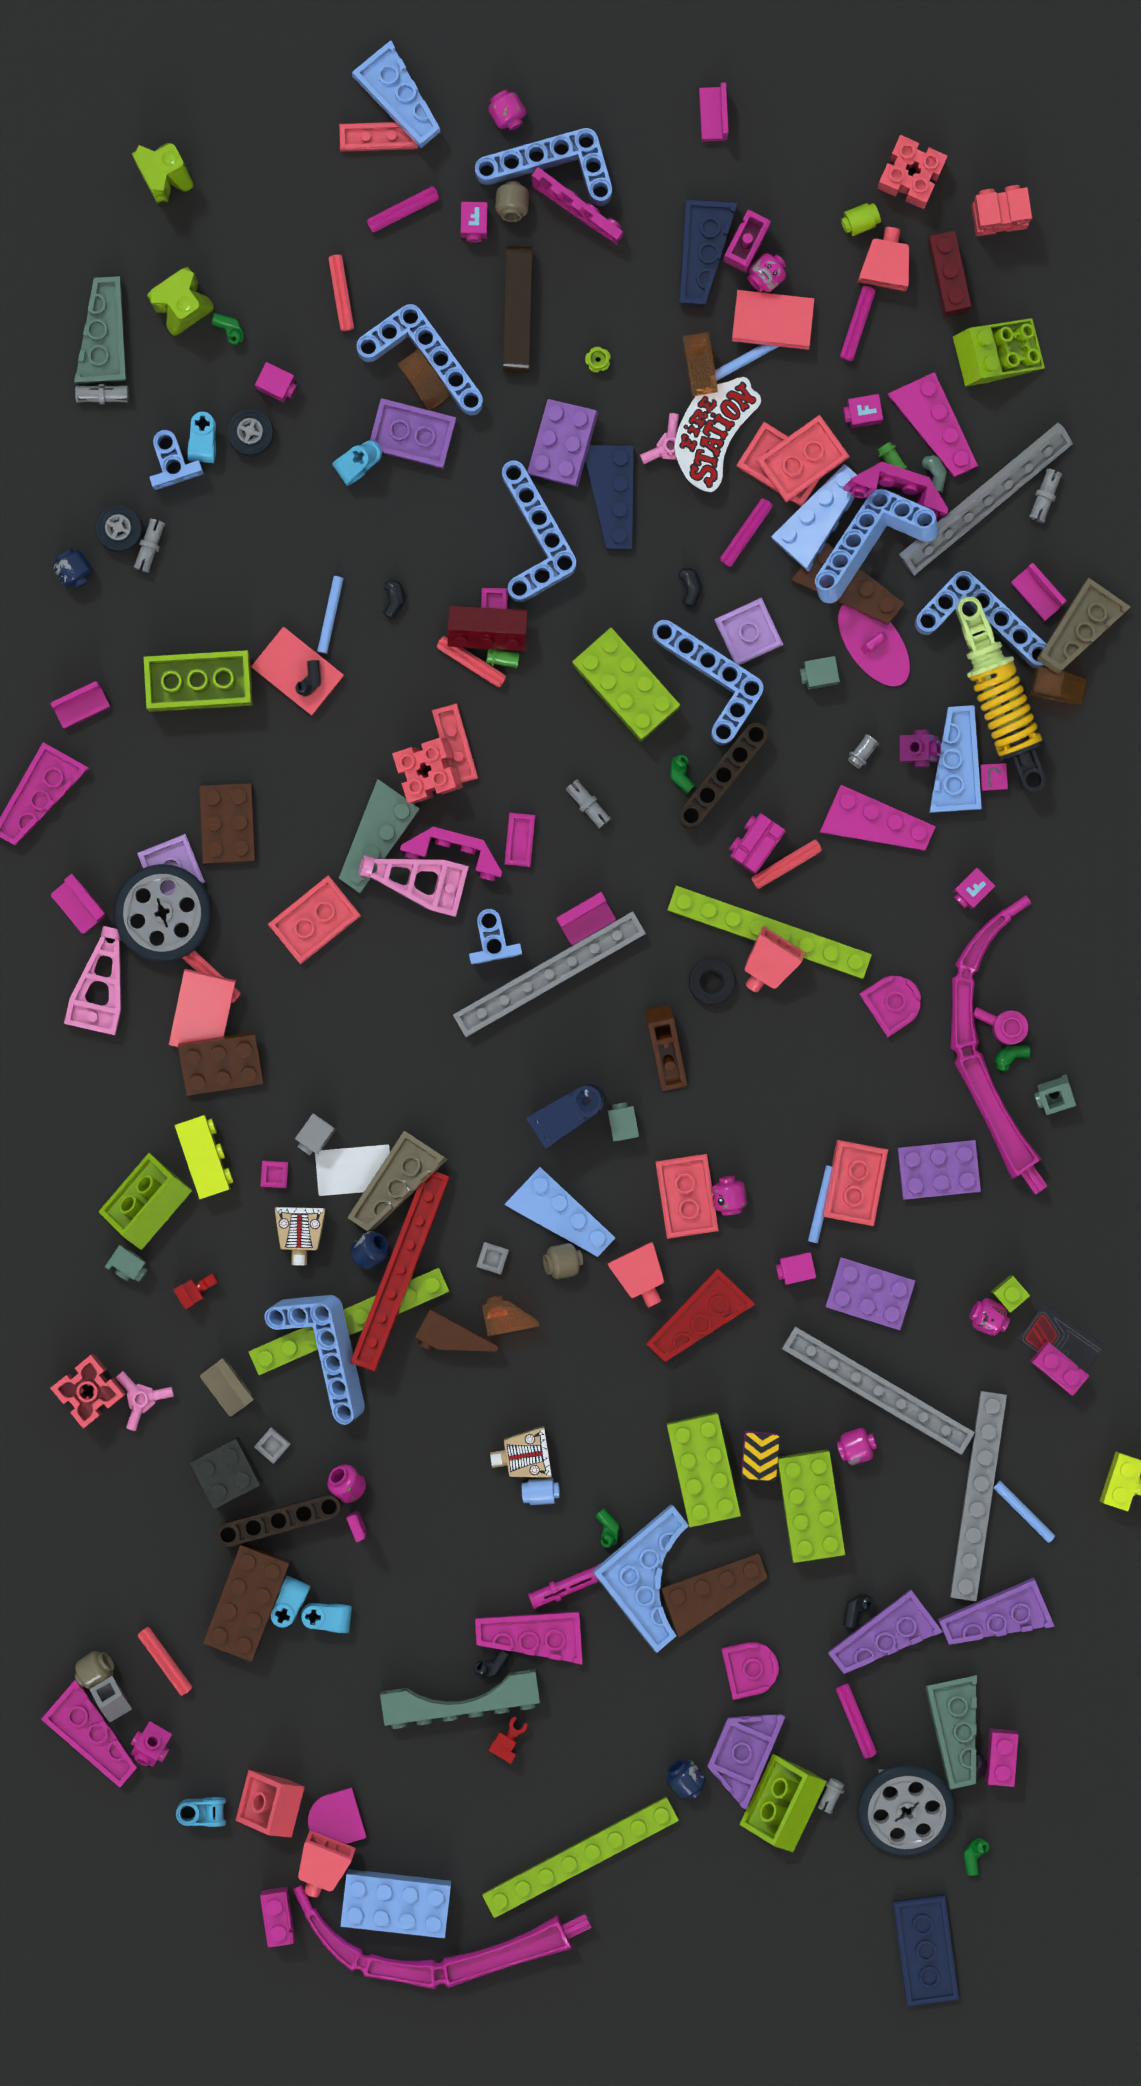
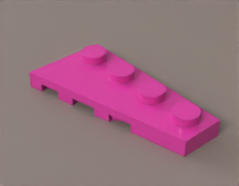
[532,167,623,245]
[887,372,978,478]
[0,742,89,846]
[819,785,936,851]
[475,1611,583,1665]
[41,1679,138,1788]

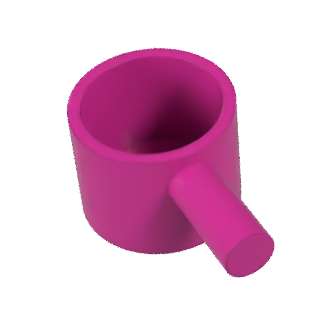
[973,1007,1028,1045]

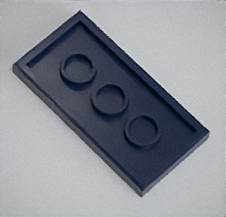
[893,1894,959,2007]

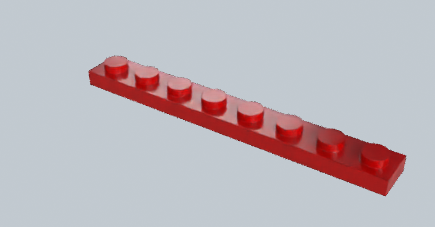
[350,1171,450,1372]

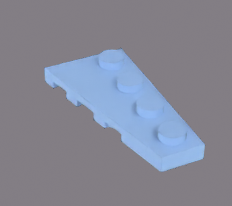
[352,40,440,148]
[771,464,857,572]
[929,705,982,813]
[504,1167,615,1257]

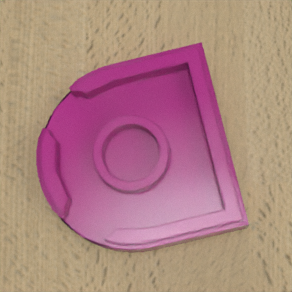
[859,976,921,1037]
[721,1642,779,1700]
[308,1787,367,1844]

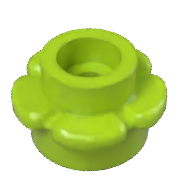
[585,347,611,372]

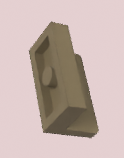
[200,1357,255,1417]

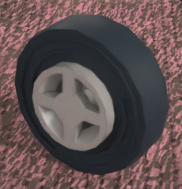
[227,409,274,456]
[95,505,143,552]

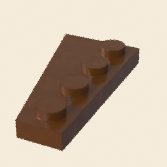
[791,542,904,625]
[661,1552,768,1638]

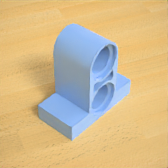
[149,430,204,490]
[469,909,522,965]

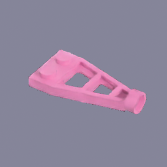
[359,855,469,917]
[64,926,122,1035]

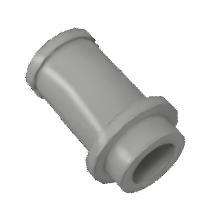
[848,734,879,769]
[817,1778,845,1814]

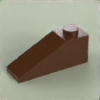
[644,1004,687,1091]
[415,1309,499,1352]

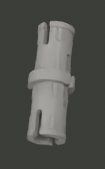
[75,384,129,405]
[1029,469,1062,523]
[133,518,166,573]
[565,779,611,829]

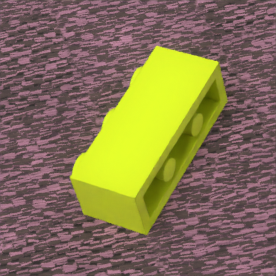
[175,1115,234,1199]

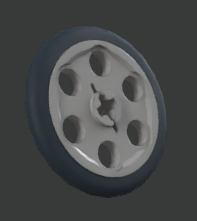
[113,864,212,962]
[857,1764,956,1857]

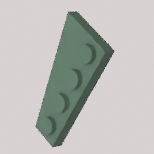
[74,276,127,384]
[339,779,420,894]
[925,1675,977,1790]

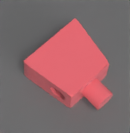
[858,227,909,291]
[744,926,805,992]
[607,1242,665,1308]
[298,1830,356,1897]

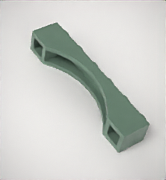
[380,1669,540,1729]

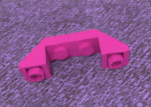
[843,462,948,522]
[400,827,502,881]

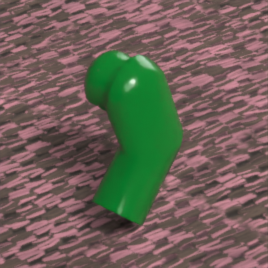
[212,313,244,345]
[670,755,695,794]
[995,1045,1030,1072]
[595,1508,620,1548]
[963,1838,989,1876]

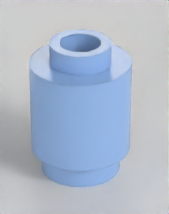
[522,1478,560,1505]

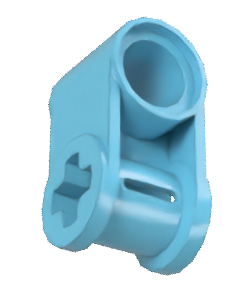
[188,412,216,463]
[332,440,382,486]
[271,1575,311,1628]
[301,1603,352,1633]
[176,1797,226,1827]

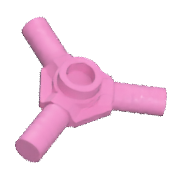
[640,413,679,464]
[116,1371,174,1431]

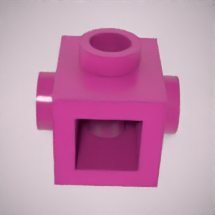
[131,1721,172,1767]

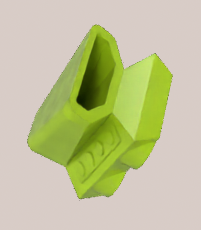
[131,143,194,204]
[147,267,214,336]

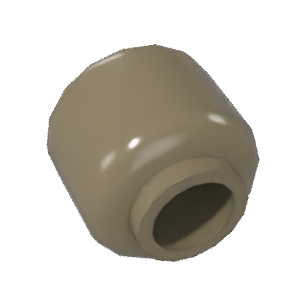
[495,181,529,222]
[543,1243,583,1280]
[75,1651,114,1689]

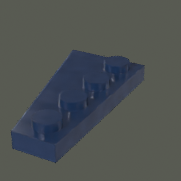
[679,200,738,306]
[585,445,634,550]

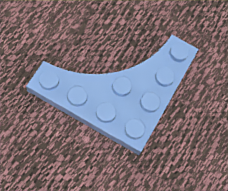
[592,1505,689,1653]

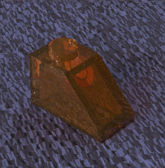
[683,332,718,397]
[398,349,450,411]
[1030,666,1087,706]
[482,1296,539,1336]

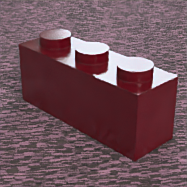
[927,231,971,318]
[447,606,527,651]

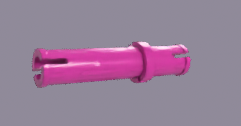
[528,1564,600,1609]

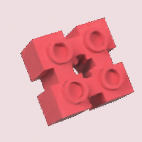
[877,135,947,209]
[971,185,1032,237]
[392,737,463,804]
[50,1354,127,1429]

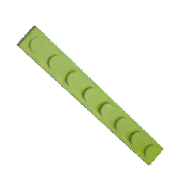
[667,886,872,979]
[249,1268,449,1375]
[482,1796,679,1918]

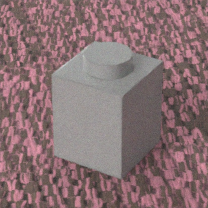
[295,1113,336,1155]
[90,1676,132,1722]

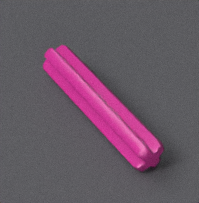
[367,187,439,232]
[840,286,876,361]
[720,498,773,567]
[836,1684,877,1759]

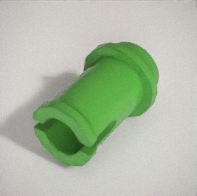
[878,442,907,469]
[486,649,519,669]

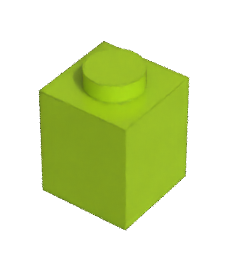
[991,1275,1030,1313]

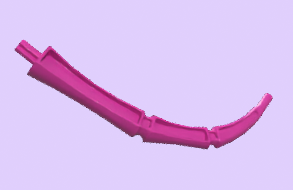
[950,895,1047,1195]
[293,1885,592,1990]

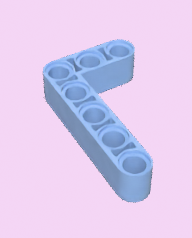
[475,128,612,206]
[357,304,483,415]
[502,461,576,603]
[815,489,939,603]
[915,571,1046,668]
[652,620,763,745]
[265,1295,365,1425]

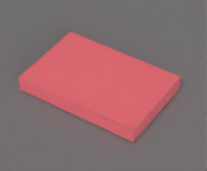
[732,290,814,350]
[756,415,850,503]
[736,422,820,507]
[251,626,344,716]
[268,875,361,965]
[169,969,236,1047]
[822,1140,888,1226]
[655,1154,719,1239]

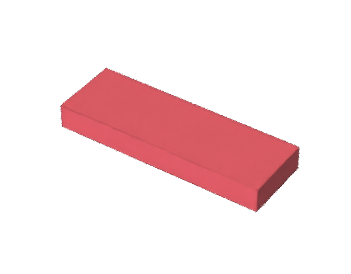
[339,122,418,152]
[432,703,478,783]

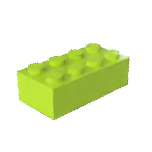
[572,628,680,742]
[144,650,253,712]
[666,1412,741,1527]
[777,1449,845,1563]

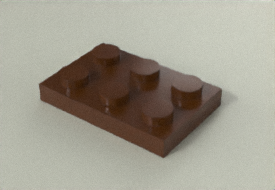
[199,783,255,864]
[178,1032,264,1096]

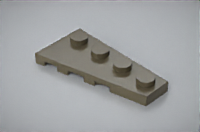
[1037,578,1130,674]
[347,1131,448,1231]

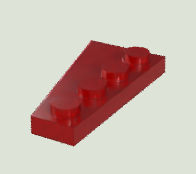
[646,1268,756,1362]

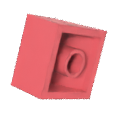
[235,1770,304,1838]

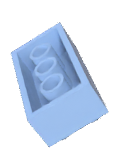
[340,1869,451,1938]

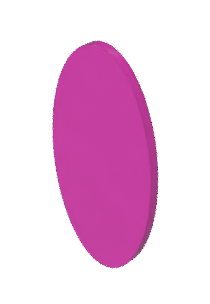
[838,605,910,687]

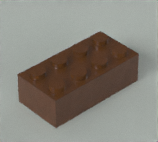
[203,1543,291,1662]

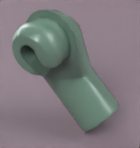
[922,455,947,493]

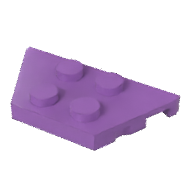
[707,1714,785,1809]

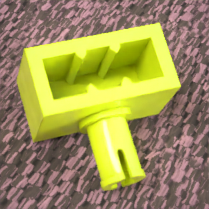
[1100,1452,1141,1511]

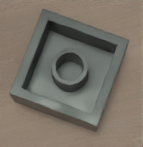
[190,1437,262,1509]

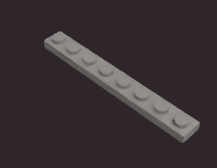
[899,423,1073,576]
[453,911,646,1037]
[782,1326,975,1455]
[950,1391,1007,1601]

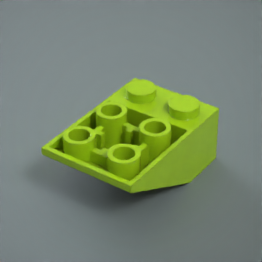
[953,318,1045,387]

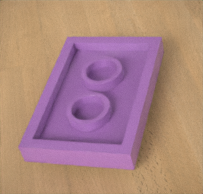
[370,398,456,469]
[527,399,598,487]
[897,1140,981,1200]
[825,1257,915,1330]

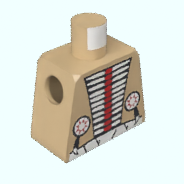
[275,1207,326,1265]
[490,1426,552,1477]

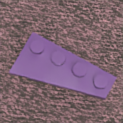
[938,1578,1055,1645]
[828,1589,942,1674]

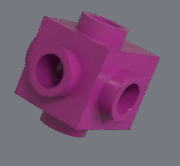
[900,730,941,767]

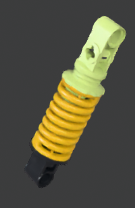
[956,597,1046,792]

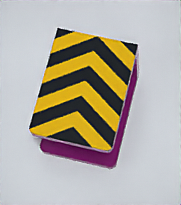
[741,1431,779,1481]

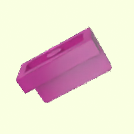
[699,82,728,142]
[1010,563,1067,622]
[50,681,111,729]
[51,874,107,934]
[556,892,616,945]

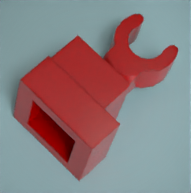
[174,1273,218,1310]
[488,1716,527,1764]

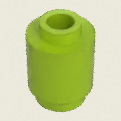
[841,203,881,236]

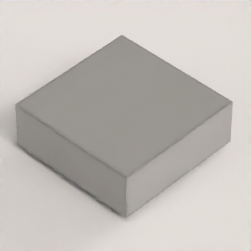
[476,1242,509,1275]
[254,1427,291,1464]

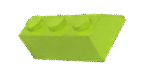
[98,1153,192,1250]
[739,1754,827,1852]

